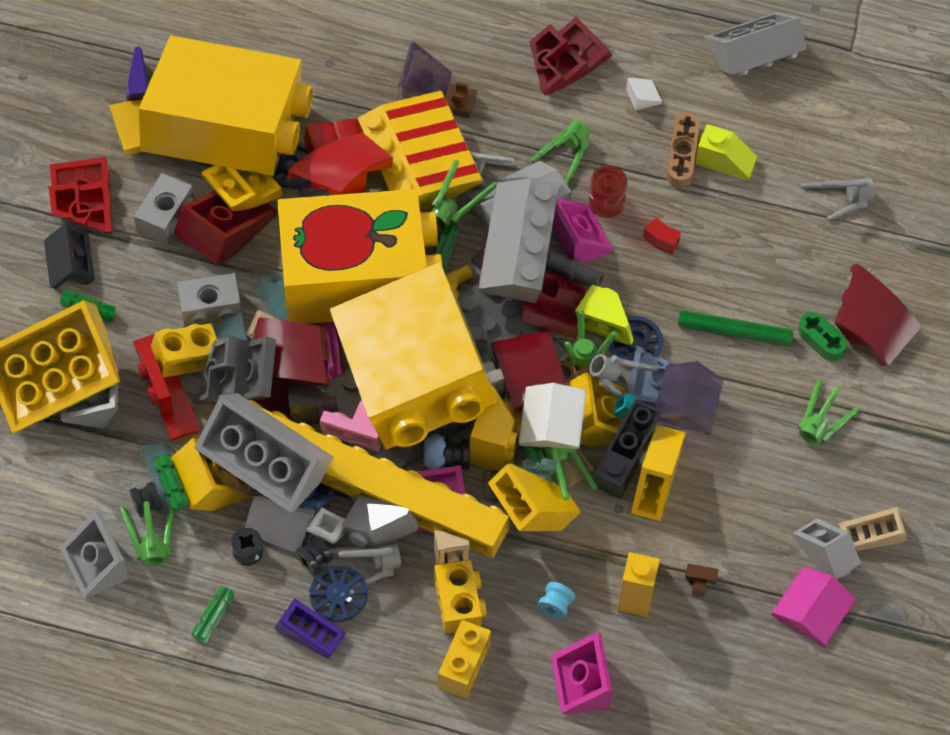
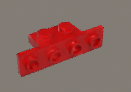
[133,334,199,441]

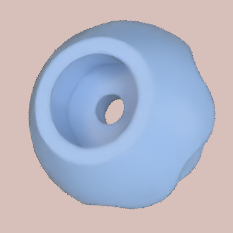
[423,434,446,470]

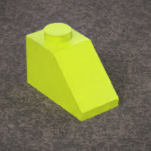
[695,124,757,181]
[575,285,634,345]

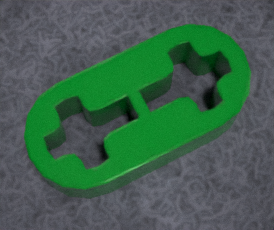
[798,312,847,361]

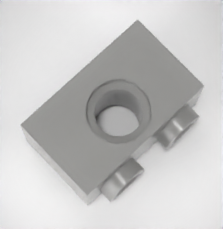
[134,173,196,244]
[177,273,242,327]

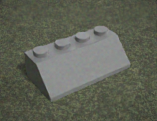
[478,178,559,303]
[194,393,334,513]

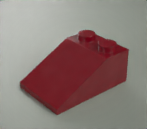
[173,190,278,265]

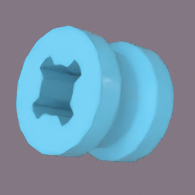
[537,582,576,620]

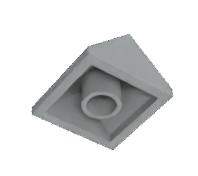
[61,354,118,429]
[245,491,324,556]
[60,511,129,598]

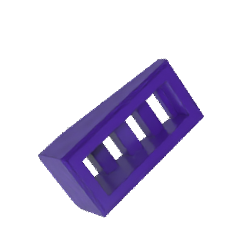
[126,46,148,101]
[274,598,346,659]

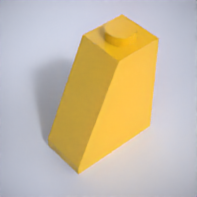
[631,425,686,521]
[488,464,581,531]
[617,552,660,617]

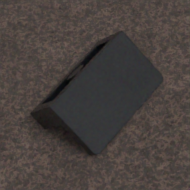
[44,223,95,289]

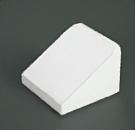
[626,78,662,111]
[306,508,346,544]

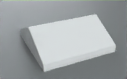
[519,383,587,449]

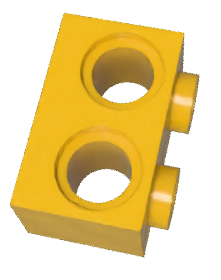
[151,323,217,378]
[434,560,487,634]
[438,620,491,699]

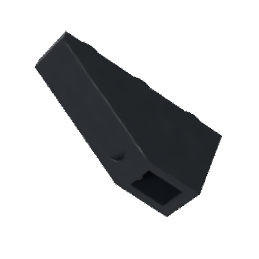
[594,399,663,500]

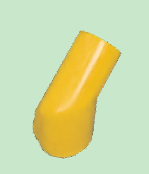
[446,265,473,297]

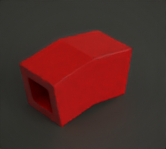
[643,217,681,255]

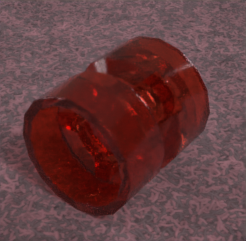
[588,165,628,218]

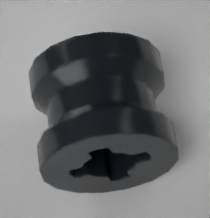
[445,440,470,470]
[129,481,163,518]
[231,528,263,566]
[295,535,333,575]

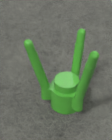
[530,120,591,187]
[431,160,497,228]
[565,310,617,368]
[798,380,859,445]
[543,447,598,500]
[120,501,174,566]

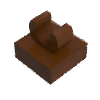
[445,82,477,119]
[685,564,719,597]

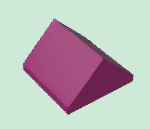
[552,197,613,263]
[551,632,612,714]

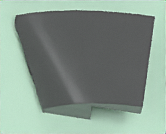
[193,336,276,404]

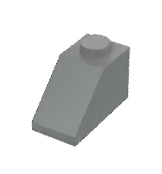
[342,495,420,548]
[793,519,861,579]

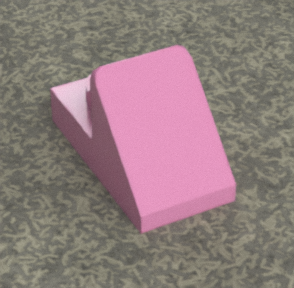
[320,400,380,452]

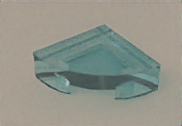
[520,458,557,480]

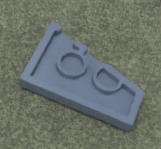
[628,345,720,418]

